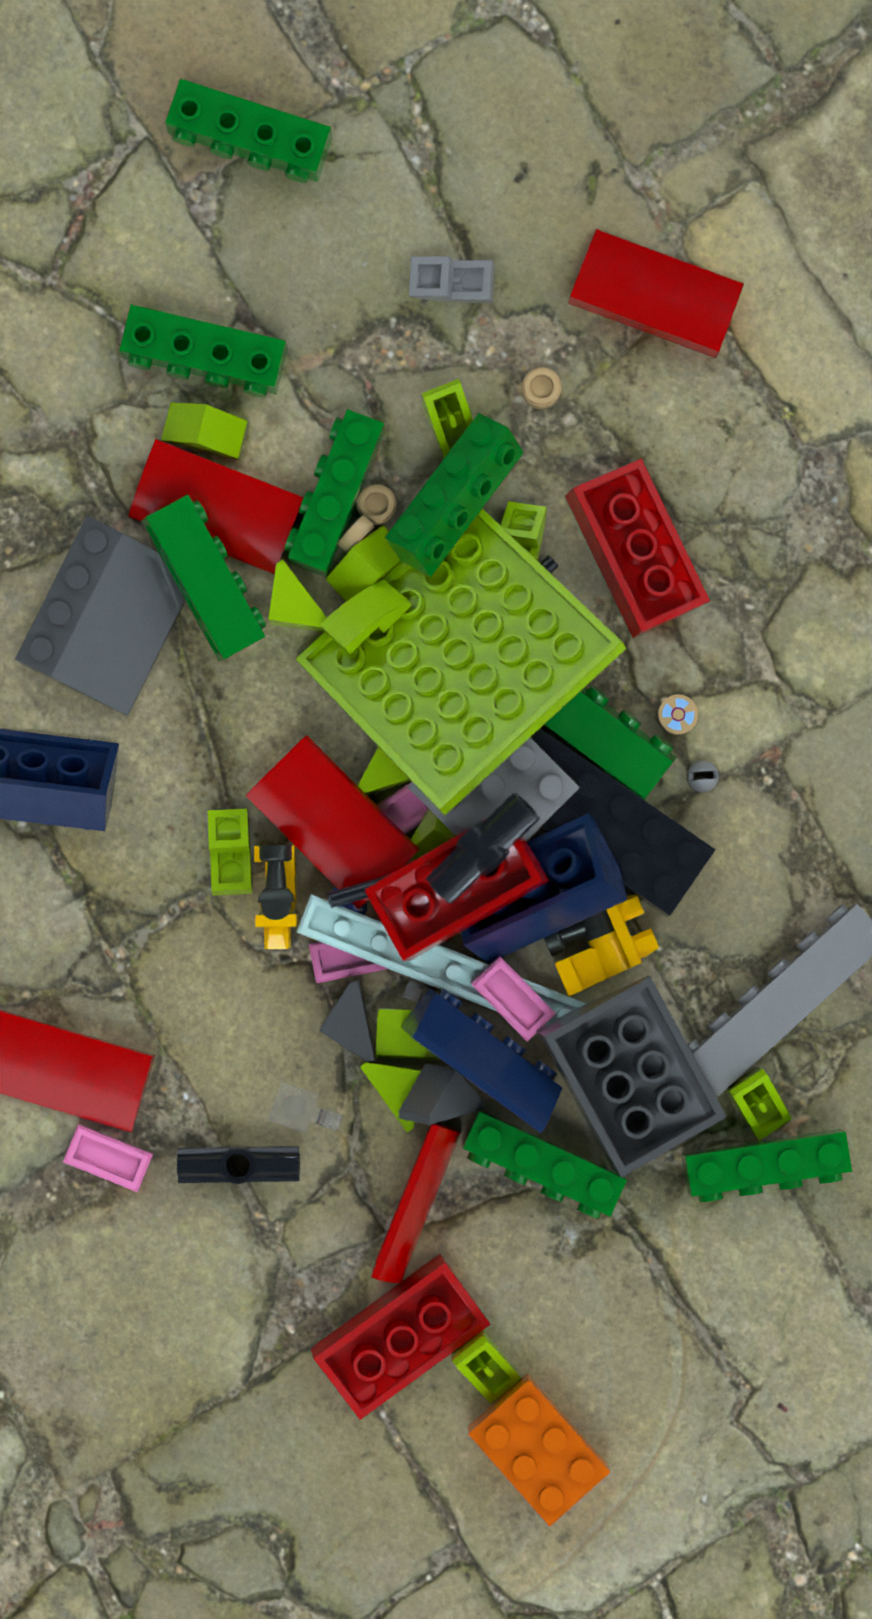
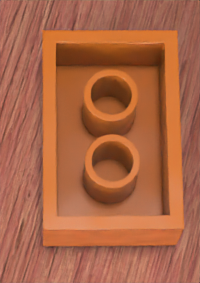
[468,1373,611,1527]

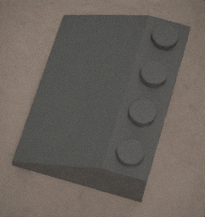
[15,516,185,716]
[537,976,727,1178]

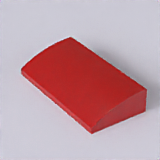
[568,229,744,358]
[128,439,304,575]
[565,458,710,638]
[245,735,420,910]
[364,818,549,961]
[0,1010,156,1133]
[371,1122,462,1283]
[310,1254,491,1420]

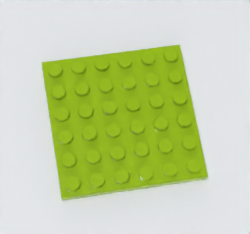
[296,509,626,816]

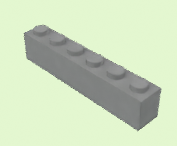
[687,904,872,1098]

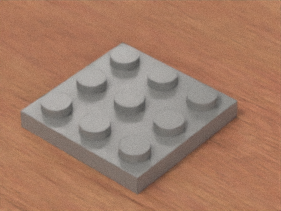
[408,738,580,841]

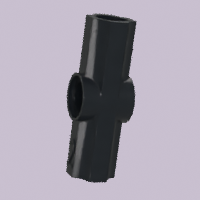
[426,793,540,904]
[177,1145,300,1184]

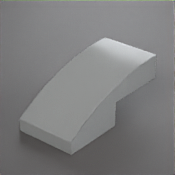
[409,257,495,303]

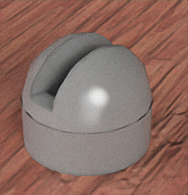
[686,760,719,793]

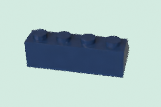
[0,729,119,831]
[461,813,627,963]
[401,988,563,1133]

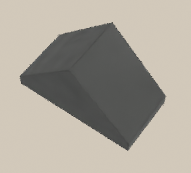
[319,981,375,1062]
[399,1064,483,1125]

